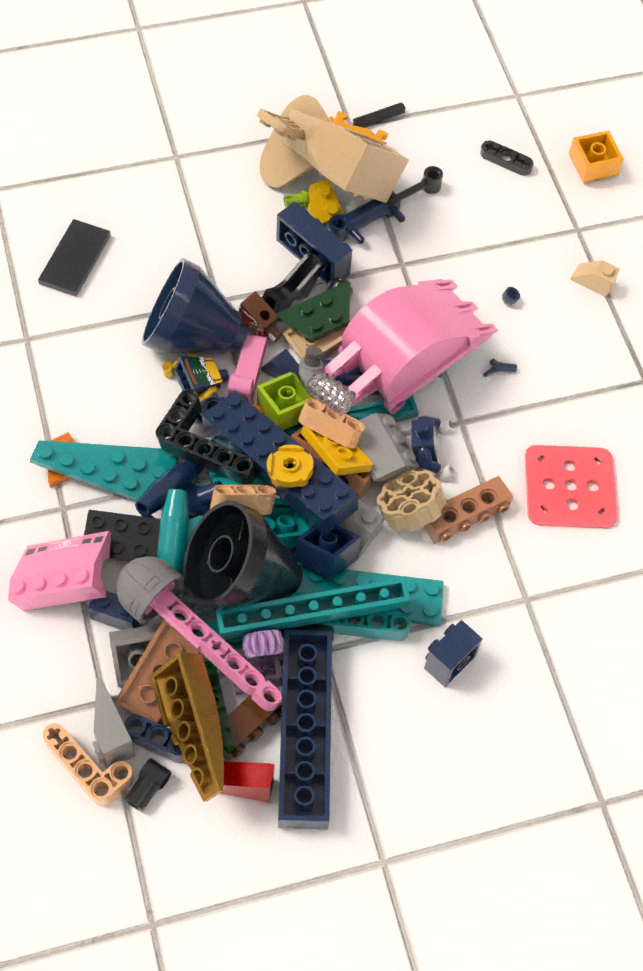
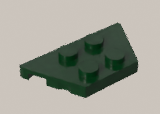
[277,281,350,343]

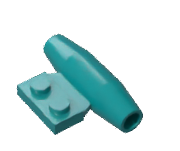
[157,489,203,574]

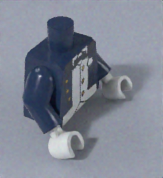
[411,416,455,481]

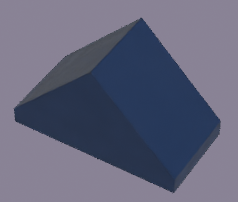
[261,349,301,380]

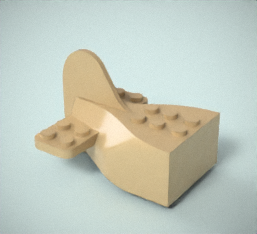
[256,95,409,203]

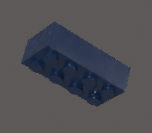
[276,202,353,284]

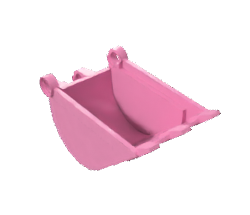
[323,279,498,414]

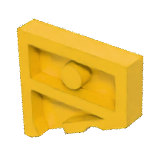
[308,179,344,225]

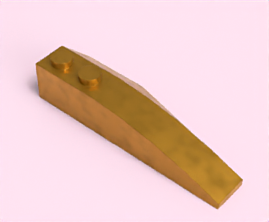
[150,652,224,802]

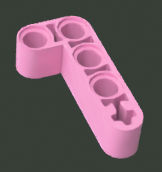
[228,334,268,404]

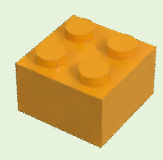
[569,130,624,183]

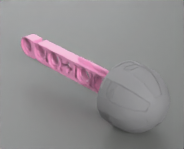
[116,556,282,711]

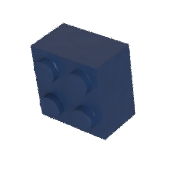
[295,526,361,580]
[424,619,483,687]

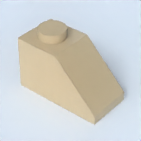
[570,260,620,297]

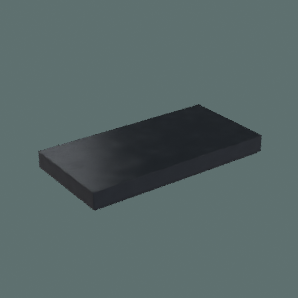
[38,219,111,297]

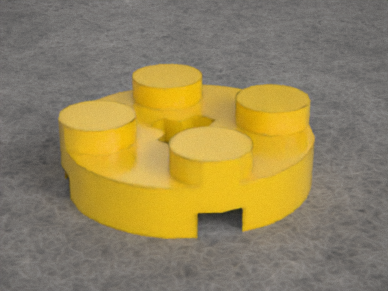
[267,445,314,487]

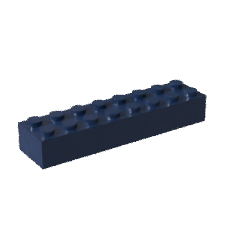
[202,391,358,536]
[278,630,332,829]

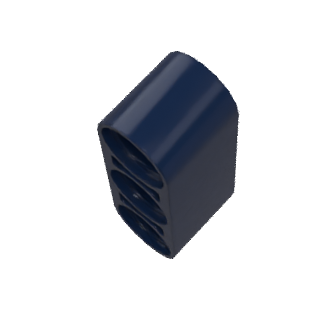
[124,714,183,763]

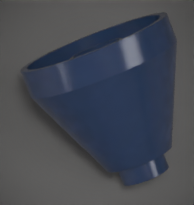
[141,258,249,354]

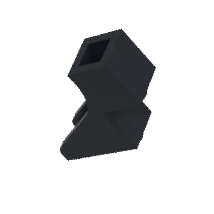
[262,251,326,314]

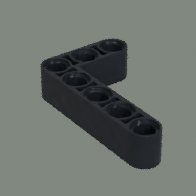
[155,389,256,485]

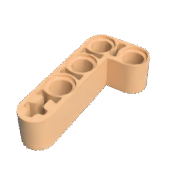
[43,723,134,806]

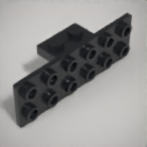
[84,509,183,568]

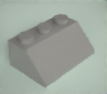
[357,413,420,482]
[306,499,385,561]
[109,623,161,687]

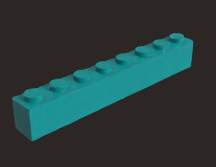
[216,577,410,640]

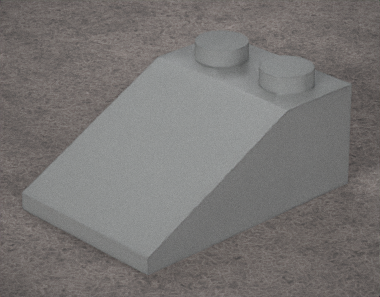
[92,677,135,768]

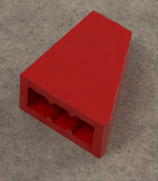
[219,761,275,803]

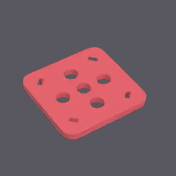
[525,445,618,528]

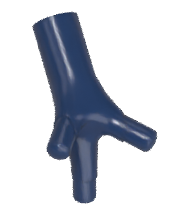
[483,359,517,377]

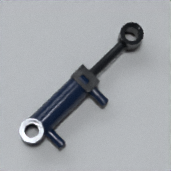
[329,166,443,244]

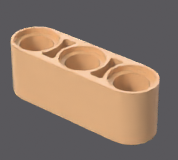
[298,398,365,448]
[210,485,277,515]

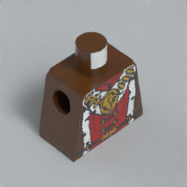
[238,291,283,343]

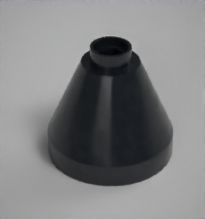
[183,501,303,610]

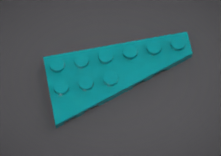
[30,440,179,502]

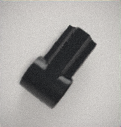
[124,758,172,812]

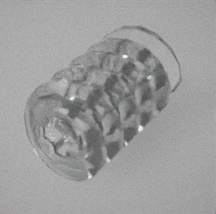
[306,372,356,416]

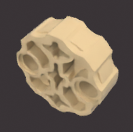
[377,470,447,531]

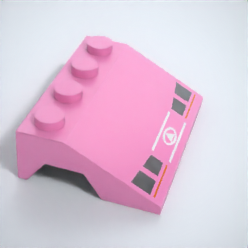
[8,531,111,611]

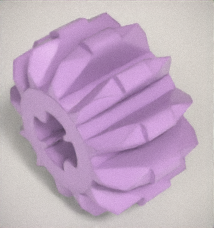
[242,630,284,658]

